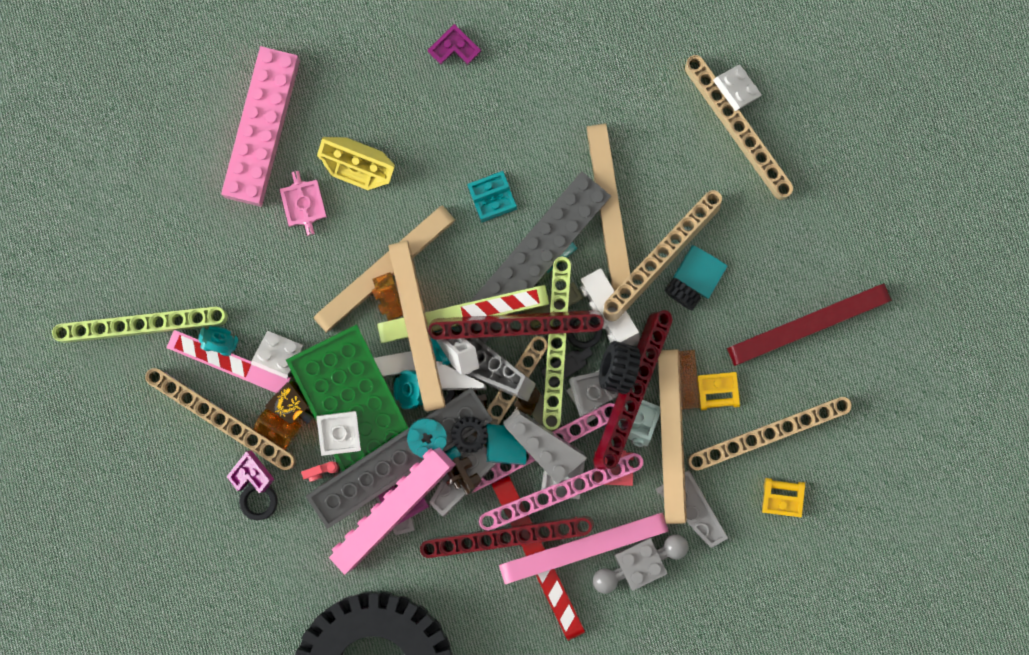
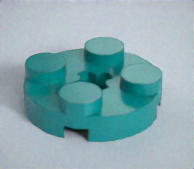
[198,326,238,356]
[393,370,423,409]
[407,418,447,458]

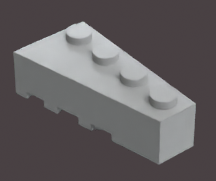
[465,338,536,401]
[503,409,587,484]

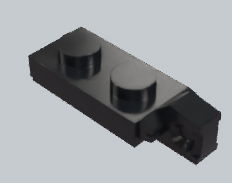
[541,348,593,387]

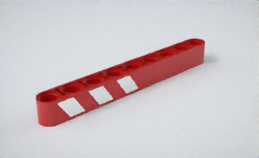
[491,475,586,641]

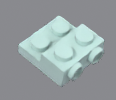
[618,400,660,447]

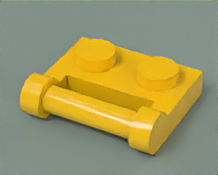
[697,372,740,411]
[762,478,805,517]

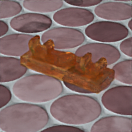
[679,350,700,409]

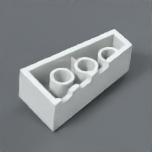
[579,268,639,346]

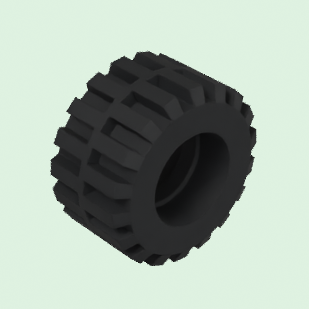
[599,341,640,394]

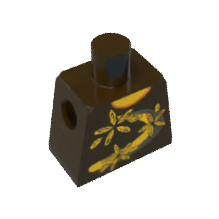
[265,376,314,424]

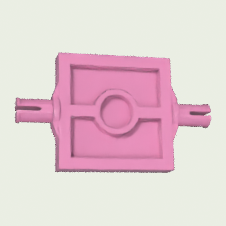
[280,171,327,236]

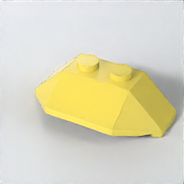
[317,137,395,190]

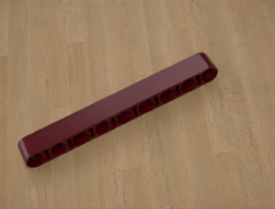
[726,283,892,366]
[428,310,604,340]
[593,310,673,470]
[420,516,594,558]

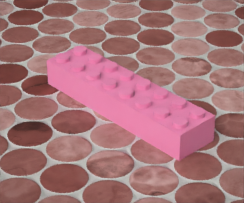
[221,46,300,207]

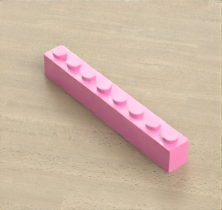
[329,447,456,575]

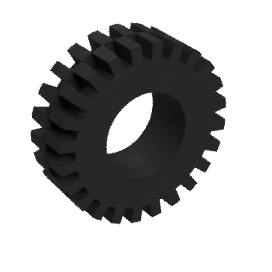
[295,591,452,655]

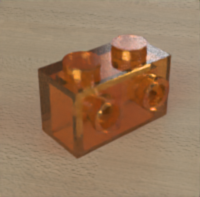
[372,272,404,321]
[253,408,302,451]

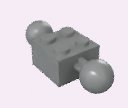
[593,534,689,594]

